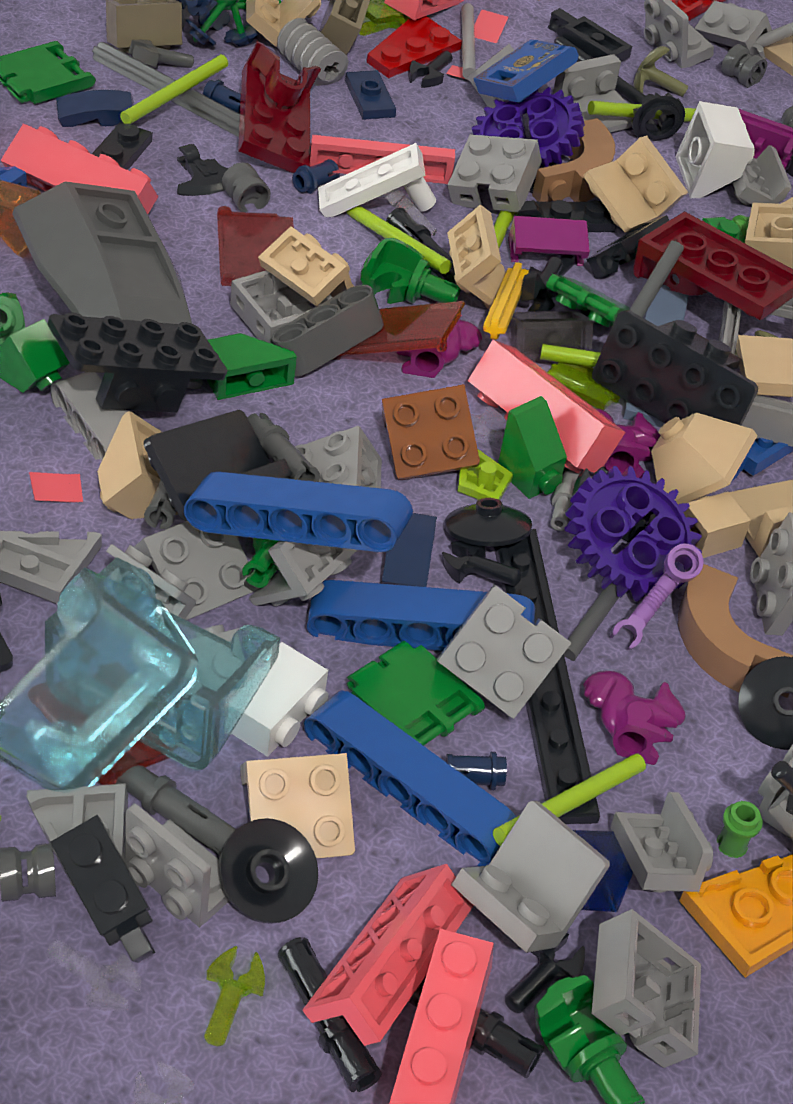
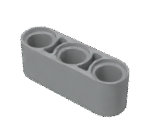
[51,372,127,461]

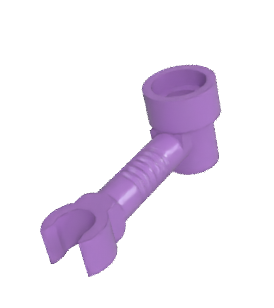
[610,544,704,650]

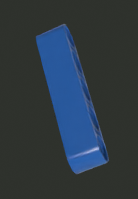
[184,472,413,552]
[307,580,535,651]
[304,690,516,866]

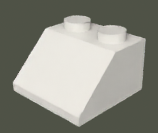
[675,101,754,198]

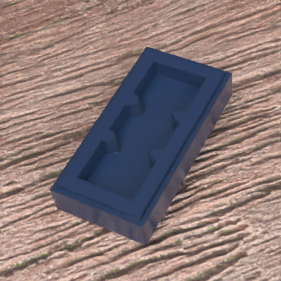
[345,70,396,120]

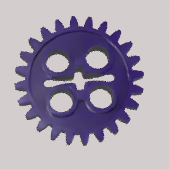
[472,87,585,168]
[564,466,702,601]

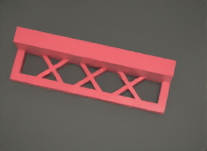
[310,135,455,184]
[303,864,474,1046]

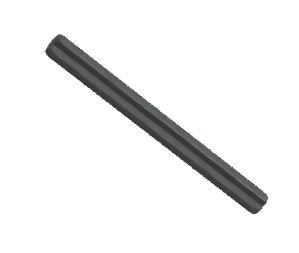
[92,42,240,137]

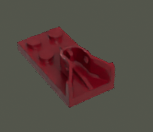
[238,41,321,173]
[633,211,793,320]

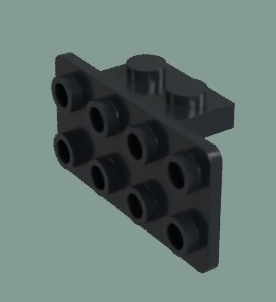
[592,310,758,426]
[47,313,228,413]
[143,410,292,521]

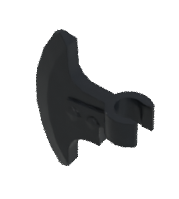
[177,144,228,196]

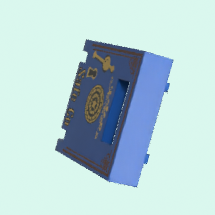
[473,39,579,103]

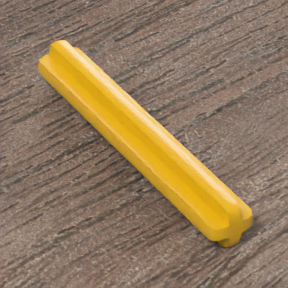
[483,262,529,340]

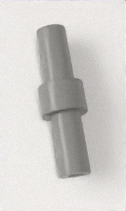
[551,468,581,531]

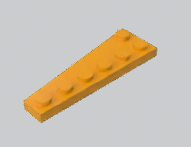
[679,854,793,978]

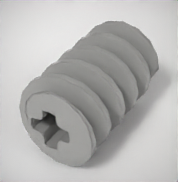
[277,18,349,86]

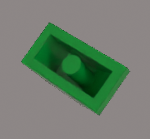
[0,319,70,393]
[207,333,297,400]
[498,396,567,499]

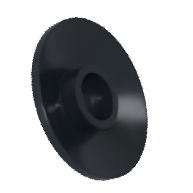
[445,498,532,546]
[738,656,793,750]
[219,818,318,924]

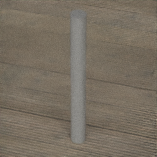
[461,3,476,80]

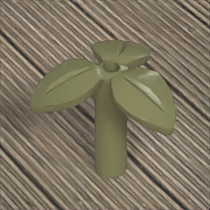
[633,46,688,97]

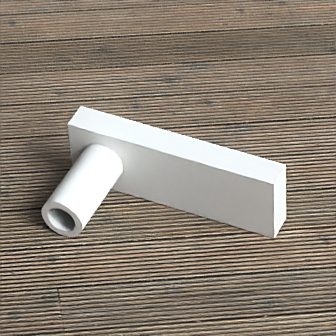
[318,143,436,217]

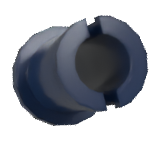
[202,79,241,114]
[292,159,340,194]
[446,751,507,790]

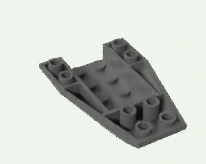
[12,181,203,389]

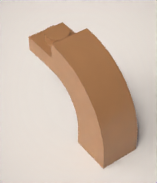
[532,118,615,202]
[678,564,793,698]

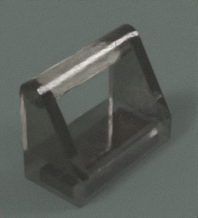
[506,311,594,361]

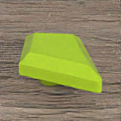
[458,449,513,500]

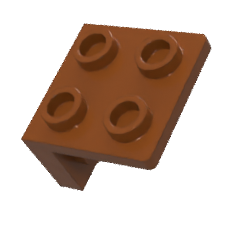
[382,384,480,480]

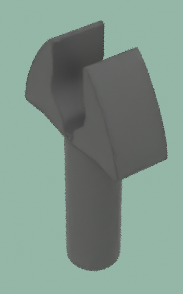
[129,40,194,68]

